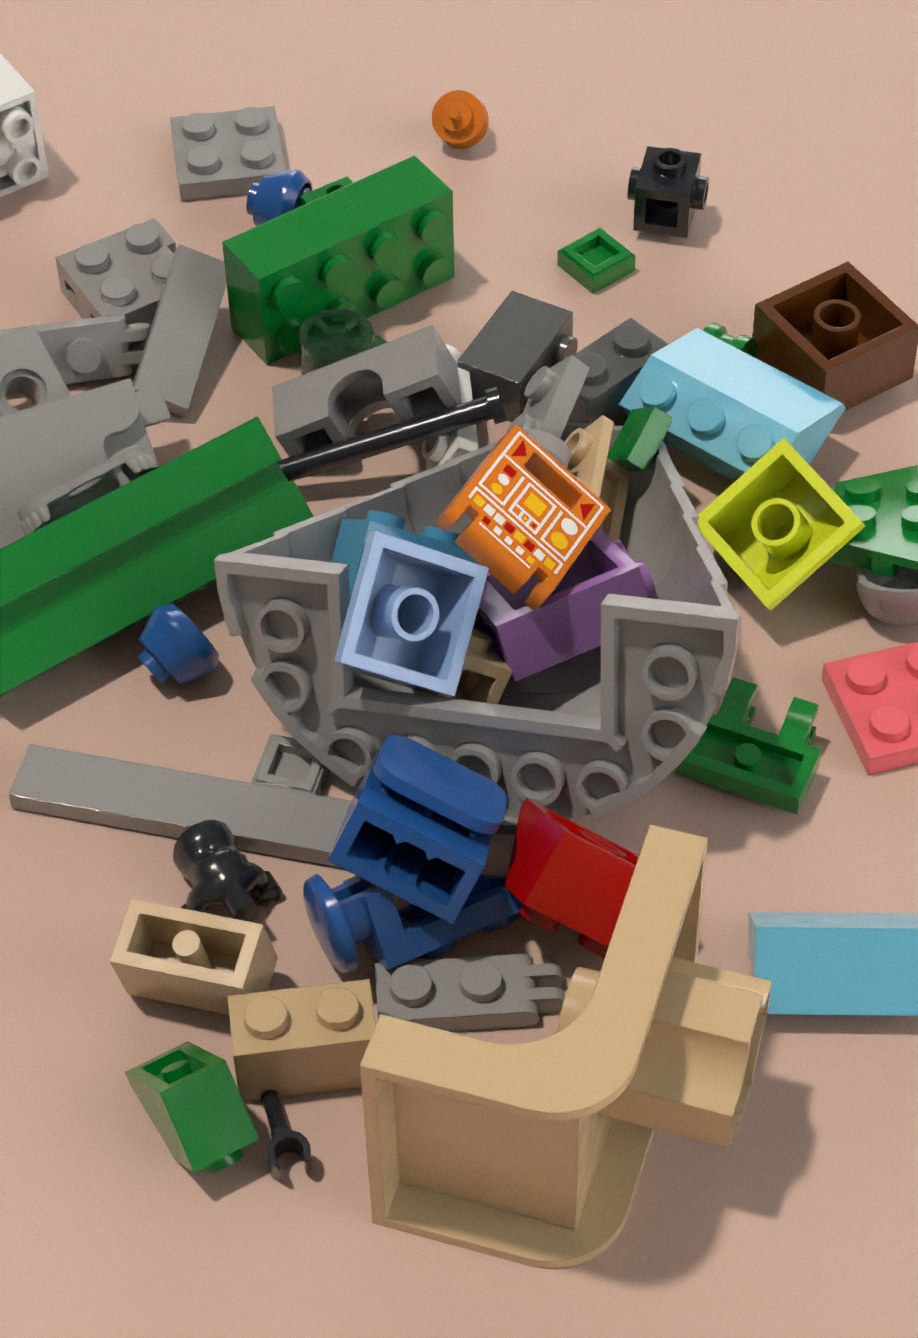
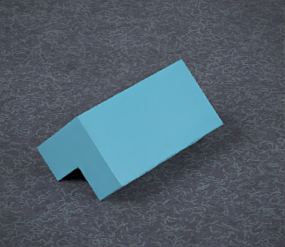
[748,912,918,1016]

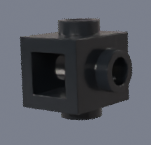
[627,146,709,238]

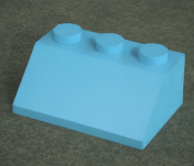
[619,328,846,482]

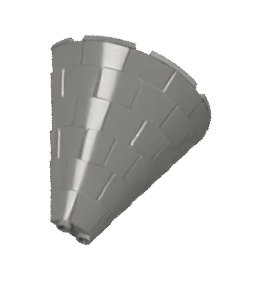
[214,421,742,835]

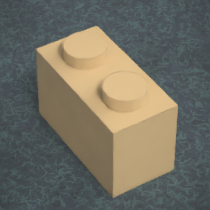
[109,898,278,1015]
[228,979,376,1102]

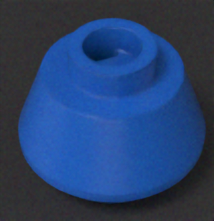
[246,170,313,226]
[137,604,219,685]

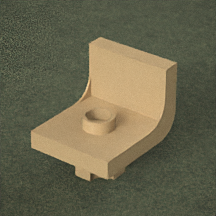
[360,824,772,1269]

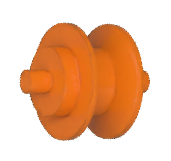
[432,90,489,148]

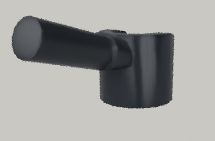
[261,1090,311,1180]

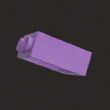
[473,528,656,682]

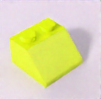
[698,438,865,611]

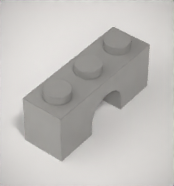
[272,325,462,457]

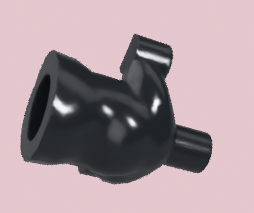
[173,820,282,922]

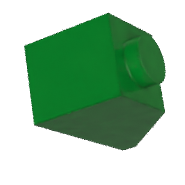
[125,1041,259,1173]

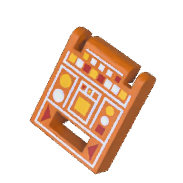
[435,424,611,611]

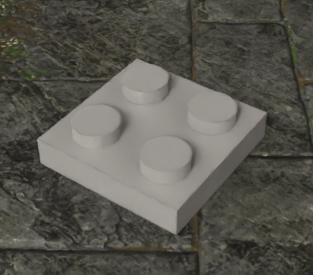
[170,106,286,202]

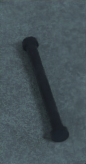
[277,386,507,482]

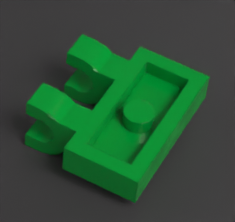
[674,677,822,815]

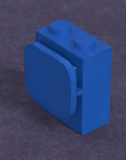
[328,735,508,924]

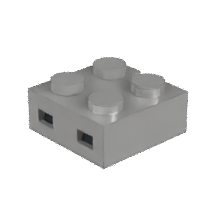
[55,218,176,346]

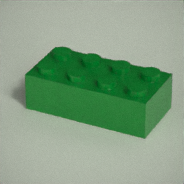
[222,155,455,365]

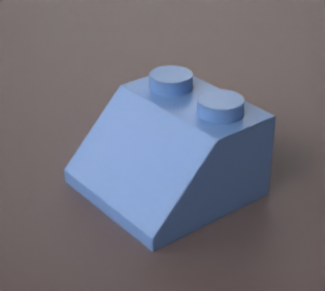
[334,530,489,697]

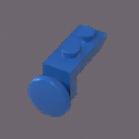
[303,874,523,973]

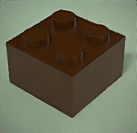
[752,261,918,411]

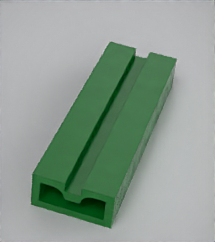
[0,416,314,698]

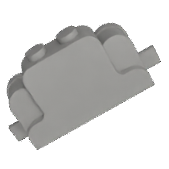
[0,378,171,549]

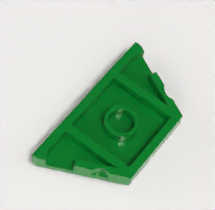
[827,465,918,578]

